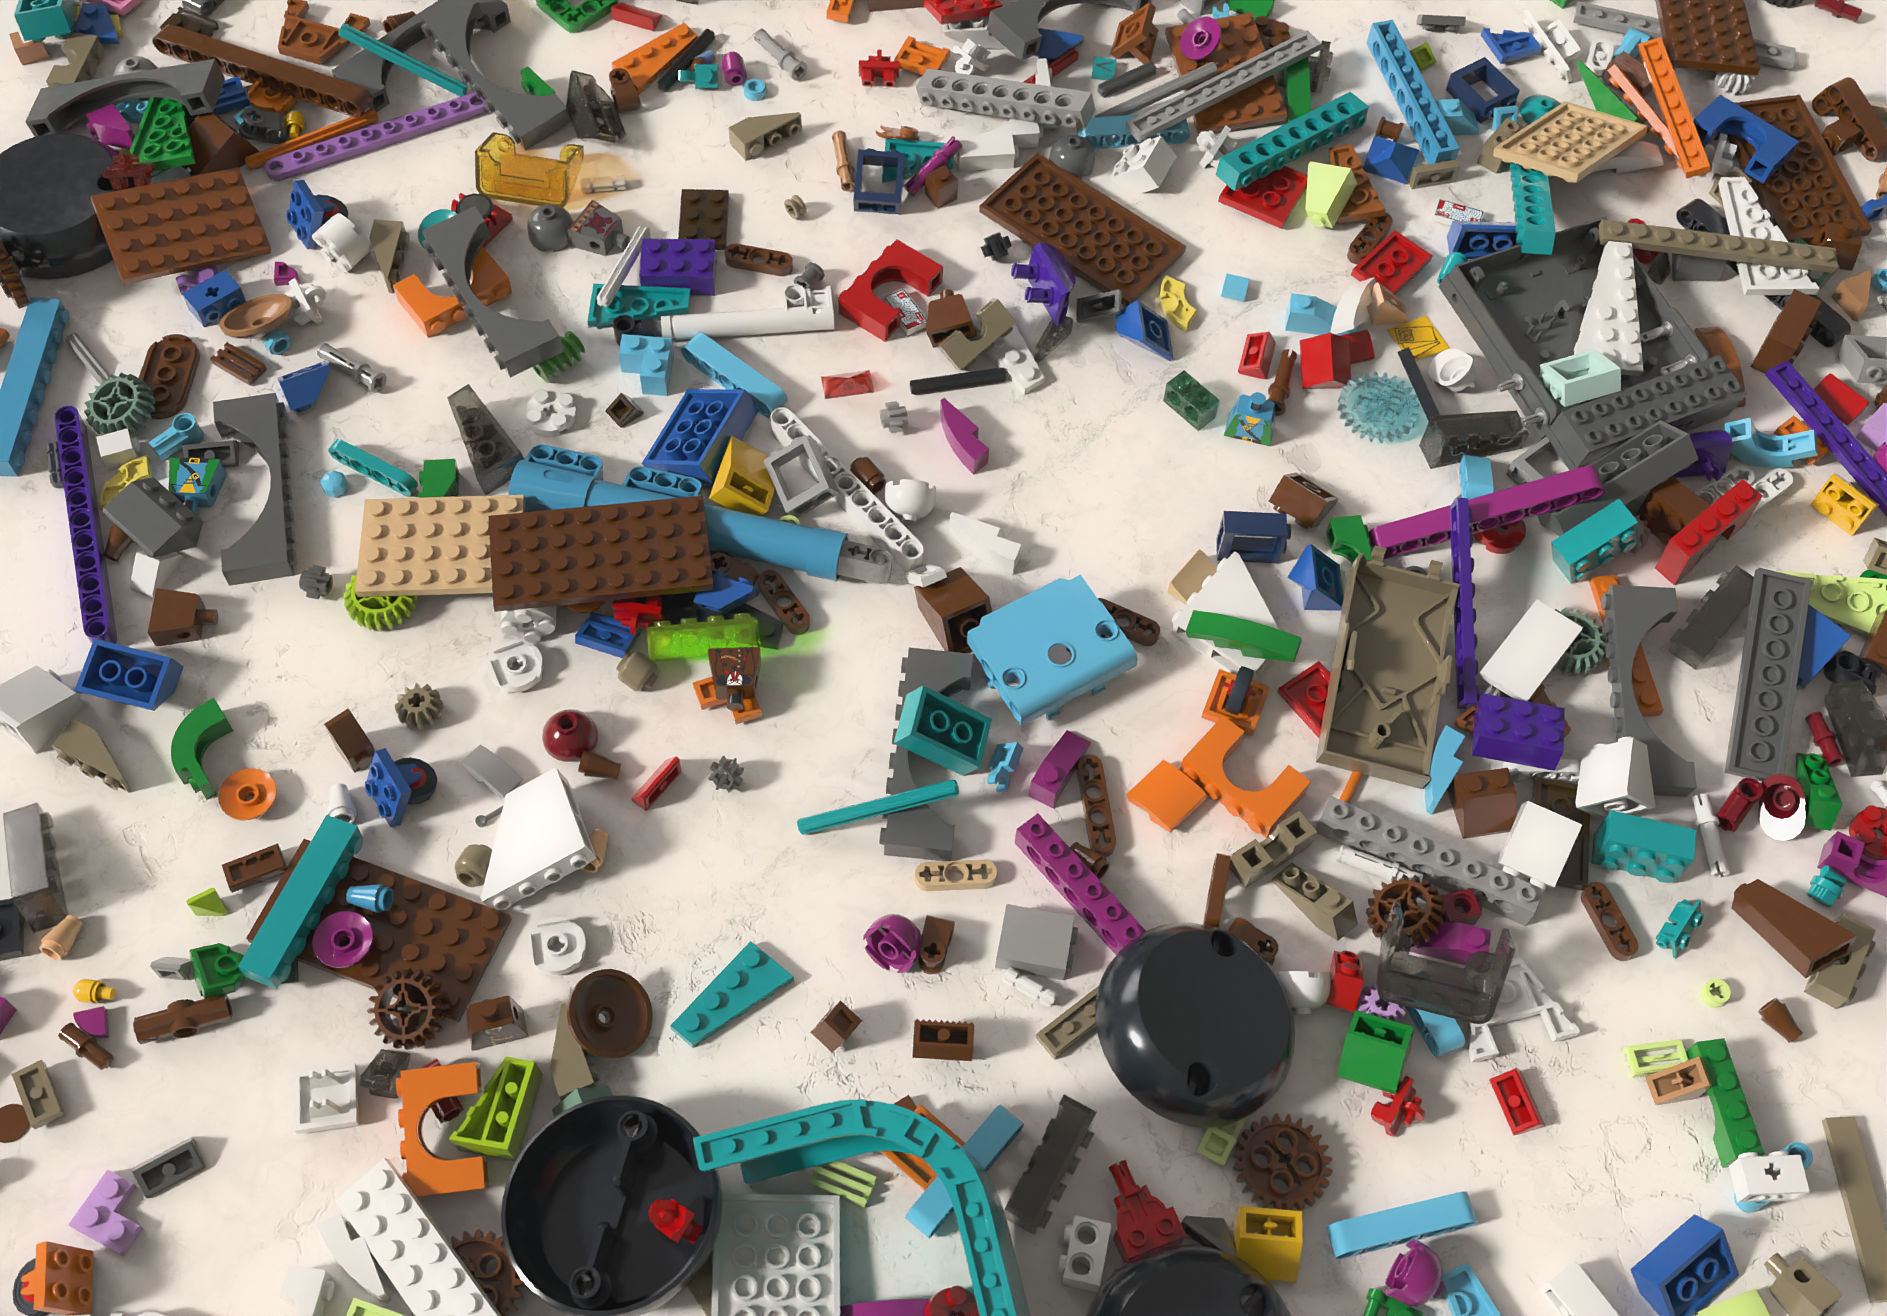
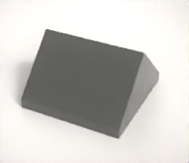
[1672,233,1727,281]

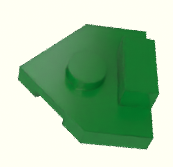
[189,943,246,999]

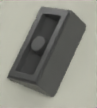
[182,440,239,467]
[132,1137,206,1199]

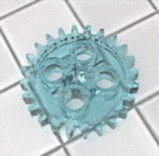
[1337,371,1420,443]

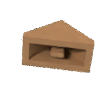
[1831,270,1872,322]
[1645,1057,1712,1105]

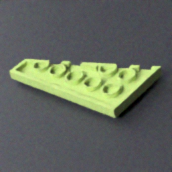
[1780,571,1887,635]

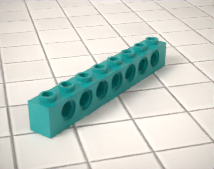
[1216,92,1369,191]
[1509,162,1556,255]

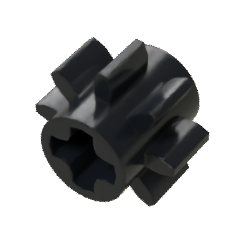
[981,232,1012,261]

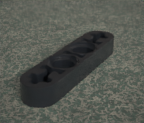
[1397,347,1444,430]

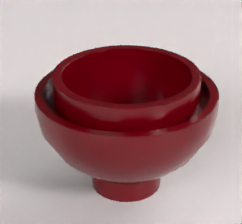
[542,709,598,762]

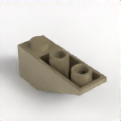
[728,112,802,161]
[369,219,410,293]
[52,719,131,793]
[1272,863,1358,941]
[550,1003,600,1101]

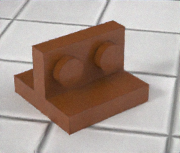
[1110,2,1159,64]

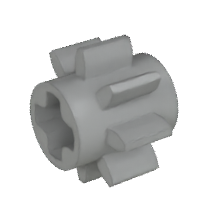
[880,401,908,433]

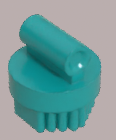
[1807,866,1847,907]

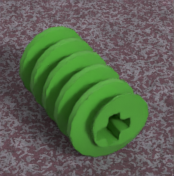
[533,331,585,383]

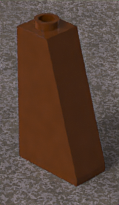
[1731,879,1856,978]

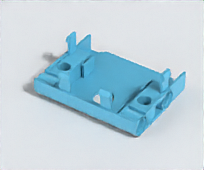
[967,574,1138,726]

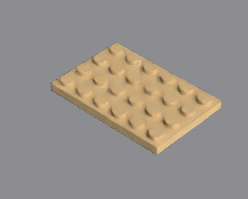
[1493,101,1648,183]
[355,495,526,597]

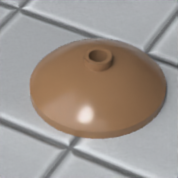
[219,294,293,339]

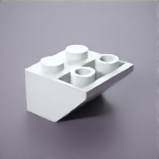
[1109,136,1177,193]

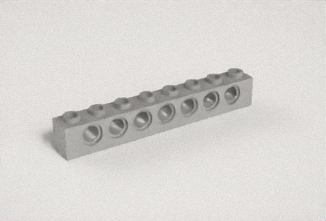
[916,68,1096,129]
[1316,796,1544,926]

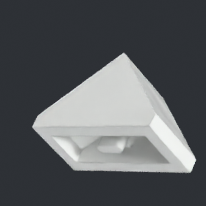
[130,550,184,599]

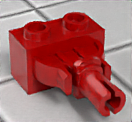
[1108,1160,1186,1264]

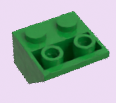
[1337,1010,1414,1095]

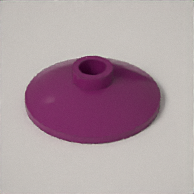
[1180,16,1221,60]
[313,911,373,968]

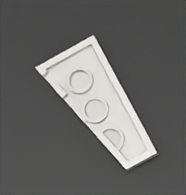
[972,303,1044,395]

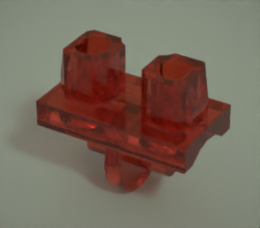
[102,148,155,190]

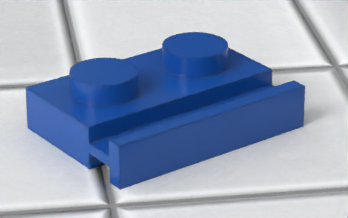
[213,76,250,115]
[575,611,641,658]

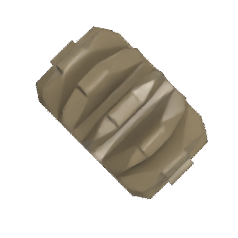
[395,683,444,731]

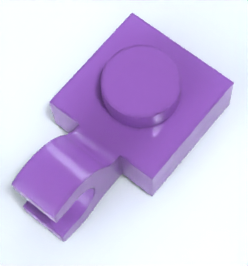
[176,265,219,295]

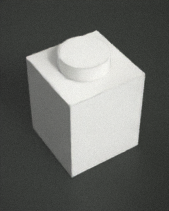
[96,428,142,472]

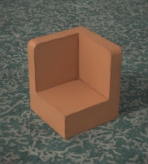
[9,31,49,66]

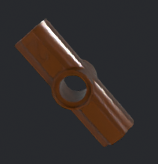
[133,994,233,1045]

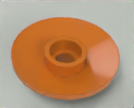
[218,768,277,821]

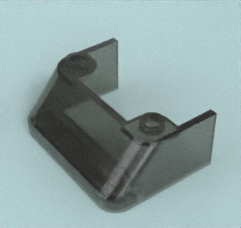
[1376,901,1516,1024]

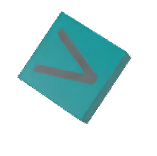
[1091,57,1116,80]

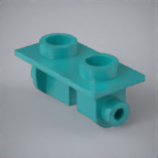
[1656,899,1704,959]

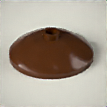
[567,969,653,1059]

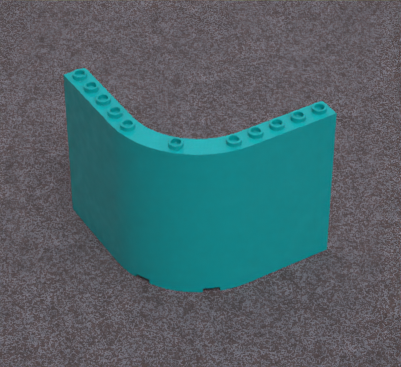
[693,1099,1030,1316]

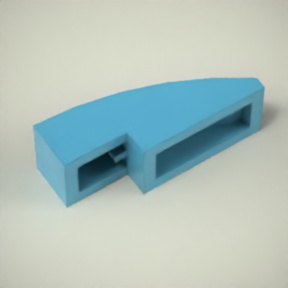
[1425,725,1465,815]

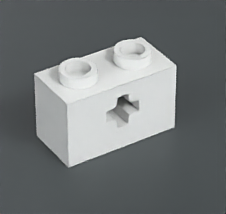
[1729,1151,1810,1202]

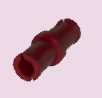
[1814,0,1862,22]
[1805,712,1845,767]

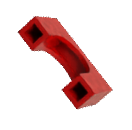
[838,239,943,342]
[1655,479,1763,585]

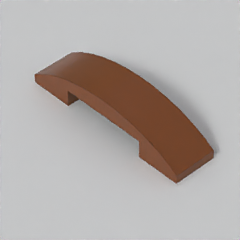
[1694,327,1746,407]

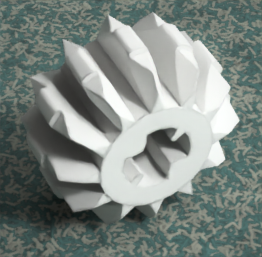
[1715,72,1756,95]

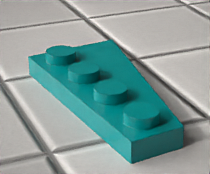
[587,283,691,328]
[670,941,794,1048]

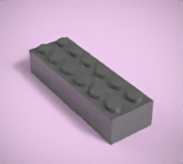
[1537,420,1698,536]

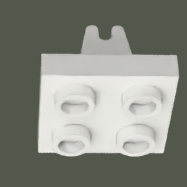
[293,1063,359,1134]

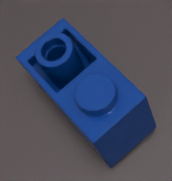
[694,570,759,614]

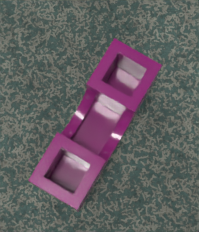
[1817,831,1887,897]

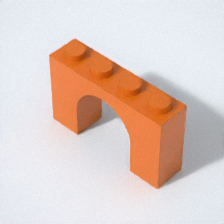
[393,246,512,338]
[1180,716,1311,838]
[396,1062,489,1197]

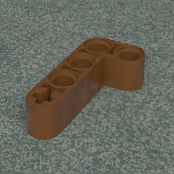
[1812,77,1887,161]

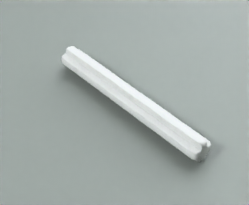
[597,226,650,307]

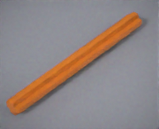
[245,109,379,170]

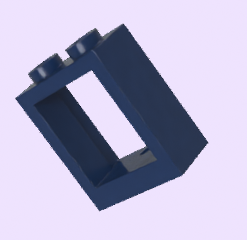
[1445,57,1520,123]
[853,148,905,215]
[1216,511,1291,564]

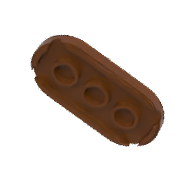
[139,334,200,420]

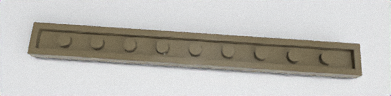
[1599,219,1838,273]

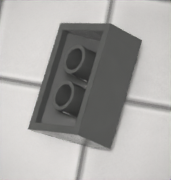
[102,477,203,557]

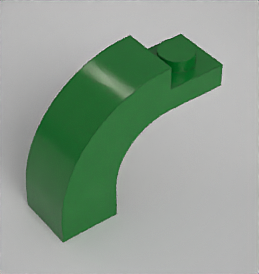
[171,698,234,800]

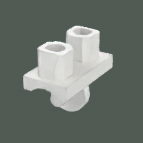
[952,38,991,75]
[1197,126,1237,169]
[1703,133,1737,179]
[284,278,326,326]

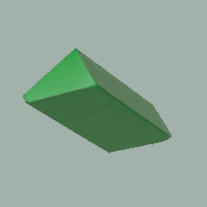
[1225,0,1275,20]

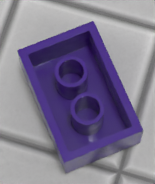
[640,239,717,296]
[1472,693,1565,771]

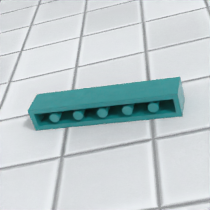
[238,815,363,989]

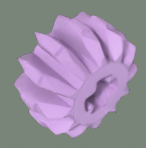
[1356,982,1406,1023]

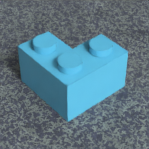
[619,334,674,396]

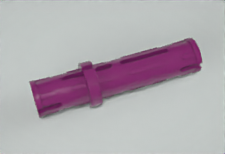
[903,136,963,197]

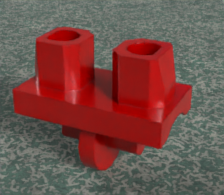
[859,49,899,87]
[612,596,664,636]
[1371,1075,1426,1137]
[649,1198,704,1244]

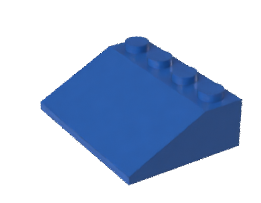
[642,389,759,486]

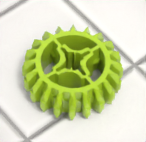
[343,575,418,632]

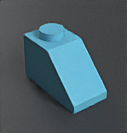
[1436,99,1480,135]

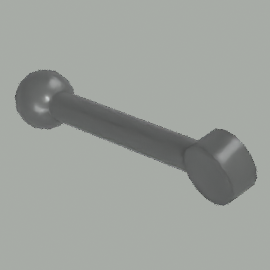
[475,805,504,827]

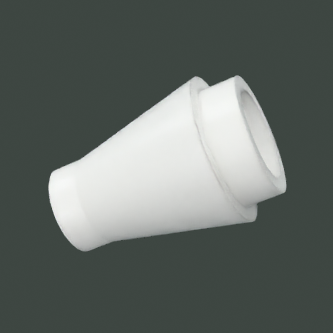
[328,783,357,824]

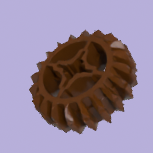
[1366,874,1445,951]
[367,968,450,1050]

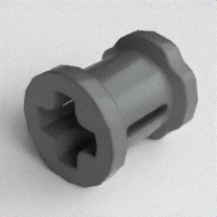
[794,262,825,291]

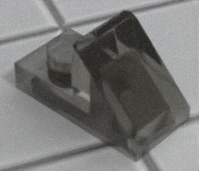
[360,1049,411,1099]

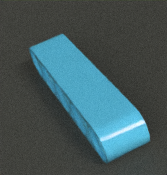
[1077,115,1190,149]
[681,333,788,418]
[905,1104,1024,1238]
[1326,1191,1478,1259]

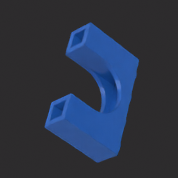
[1693,95,1799,184]

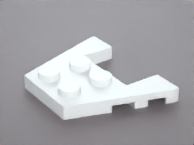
[1464,958,1580,1063]

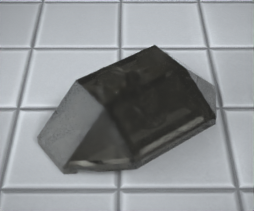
[566,70,626,144]

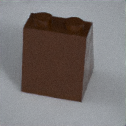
[181,112,260,176]
[914,567,992,653]

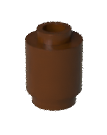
[850,457,886,494]

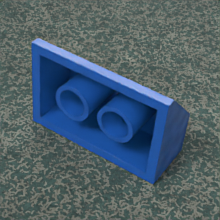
[1447,221,1519,259]
[75,639,184,711]
[1630,1214,1739,1316]

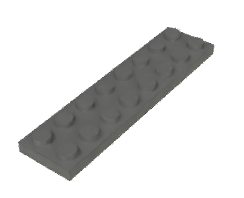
[1724,568,1812,781]

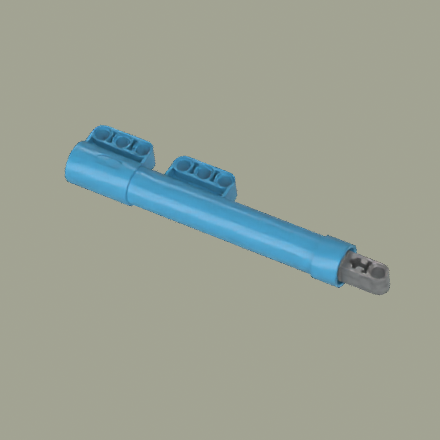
[508,444,893,584]

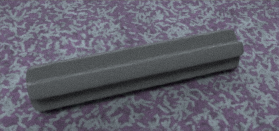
[1097,62,1157,97]

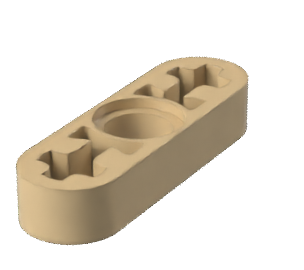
[915,860,997,891]

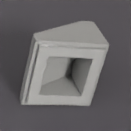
[150,957,192,980]

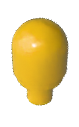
[286,111,305,139]
[73,979,116,1004]

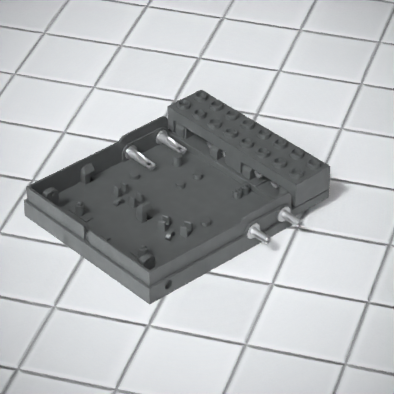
[1438,216,1747,470]

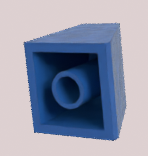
[1797,604,1851,689]

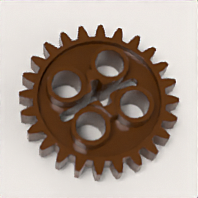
[0,241,29,309]
[1232,1113,1333,1211]
[451,1229,527,1316]

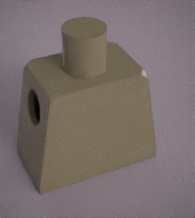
[1764,1253,1843,1316]

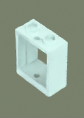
[1538,349,1621,407]

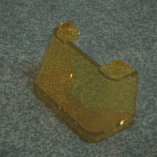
[475,132,584,207]

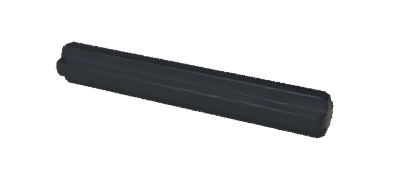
[657,28,715,92]
[909,367,1006,395]

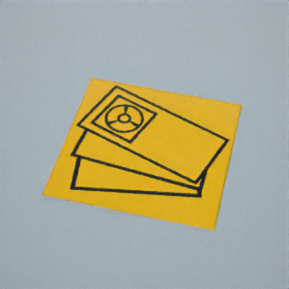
[1387,315,1450,361]

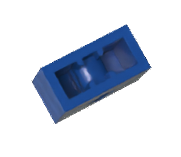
[182,270,246,327]

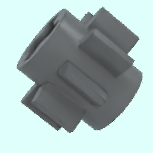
[299,565,333,600]
[708,756,744,792]

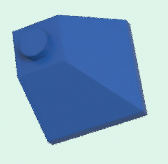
[1034,28,1084,63]
[1115,300,1174,361]
[277,361,330,413]

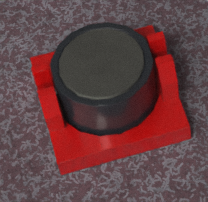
[451,193,513,247]

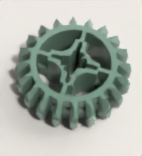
[84,372,156,435]
[1553,607,1607,677]

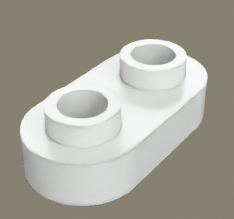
[1586,39,1614,76]

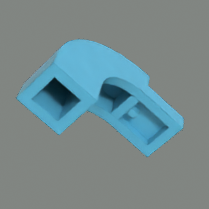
[1725,418,1818,468]

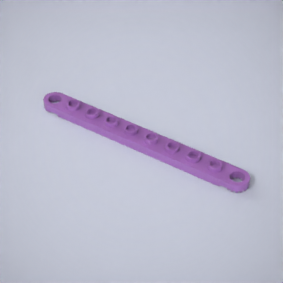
[264,93,488,181]

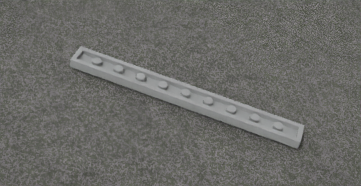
[1573,1,1796,70]
[1126,30,1322,143]

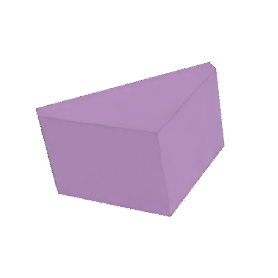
[1855,403,1887,451]

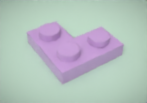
[68,1169,143,1257]

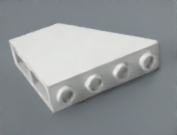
[1171,551,1279,681]
[481,768,597,911]

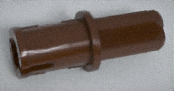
[58,1023,114,1070]

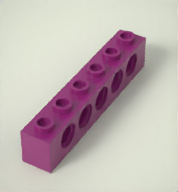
[1014,813,1146,955]

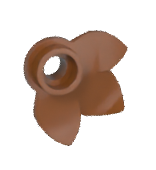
[876,125,920,141]

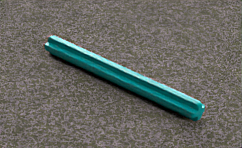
[338,24,468,97]
[797,779,959,835]

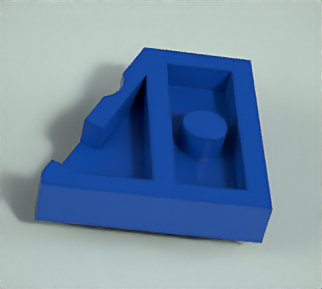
[74,3,120,44]
[1481,28,1542,64]

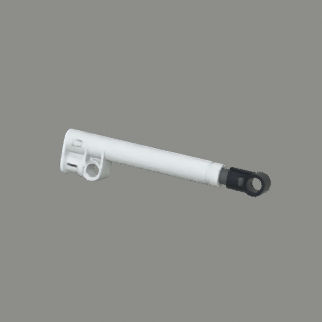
[613,284,834,346]

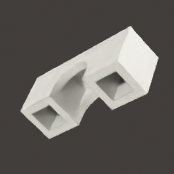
[279,1264,335,1316]

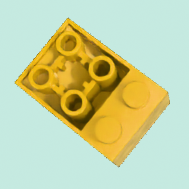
[709,436,775,516]

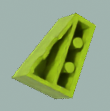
[449,1056,543,1161]

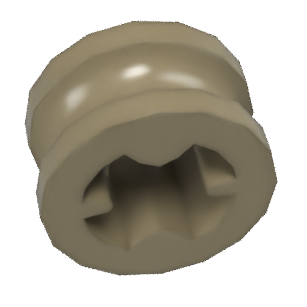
[784,195,807,219]

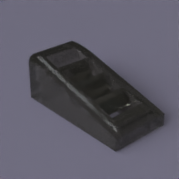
[1034,316,1073,363]

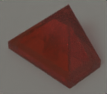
[821,370,874,399]

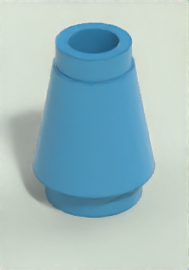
[346,884,394,913]

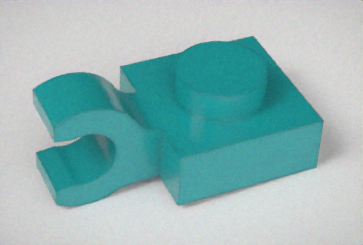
[678,64,718,89]

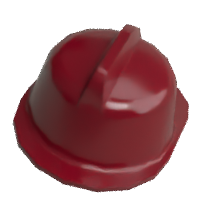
[1758,773,1806,841]

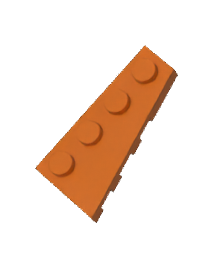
[612,23,698,95]

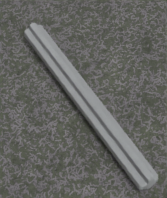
[1094,62,1218,117]

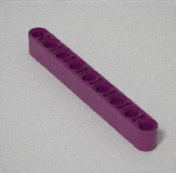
[1368,466,1604,559]

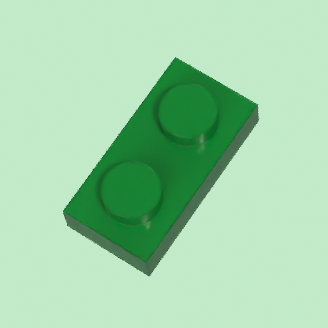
[520,66,556,96]

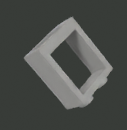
[1838,335,1887,384]
[763,435,840,518]
[1506,436,1566,485]

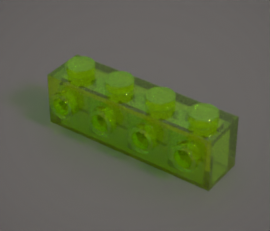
[647,613,761,661]

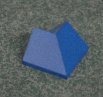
[1363,135,1419,184]
[1287,544,1344,611]

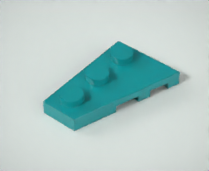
[882,139,954,183]

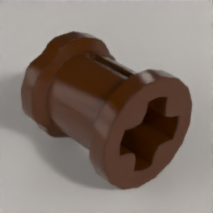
[1375,116,1404,142]

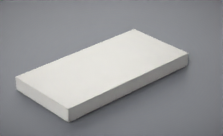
[1479,600,1583,701]

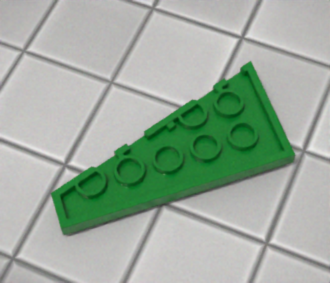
[123,97,195,175]

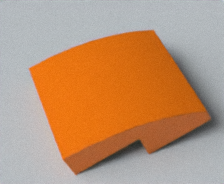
[1127,759,1208,833]

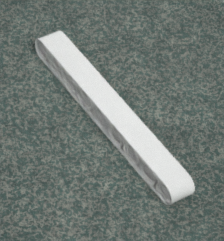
[771,407,924,572]

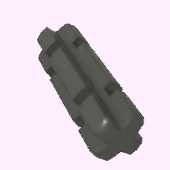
[46,441,64,488]

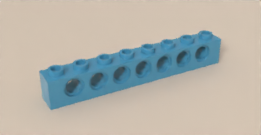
[1367,20,1460,164]

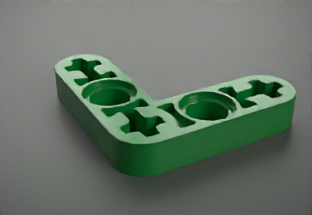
[536,0,618,33]

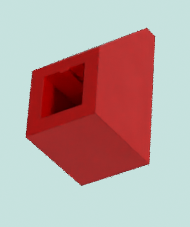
[1326,951,1364,1012]

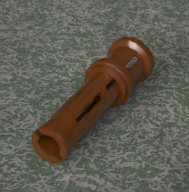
[1267,349,1297,416]

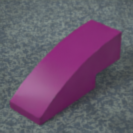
[940,398,989,475]

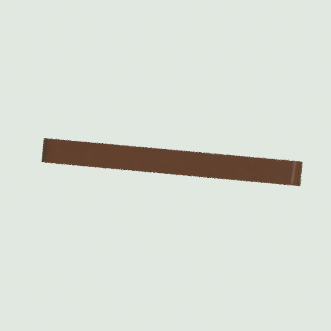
[152,24,373,118]

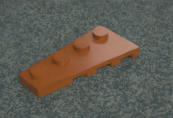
[1328,144,1386,224]

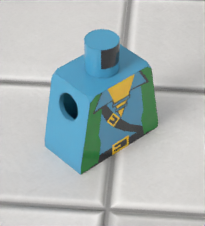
[1224,392,1275,446]
[168,457,227,515]

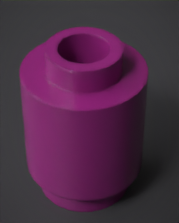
[722,52,747,86]

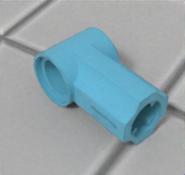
[1613,27,1652,60]
[148,413,204,460]

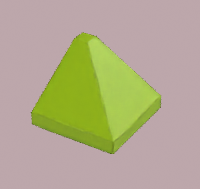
[1409,42,1437,71]
[186,887,229,916]

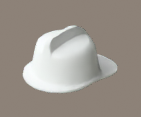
[1428,348,1476,392]

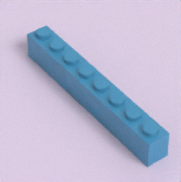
[0,297,69,477]

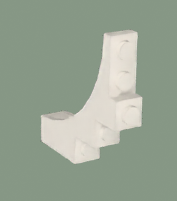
[956,58,1062,171]

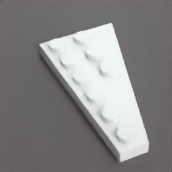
[1718,177,1820,295]
[1574,241,1643,376]

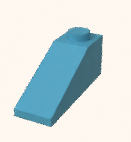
[1285,293,1358,336]

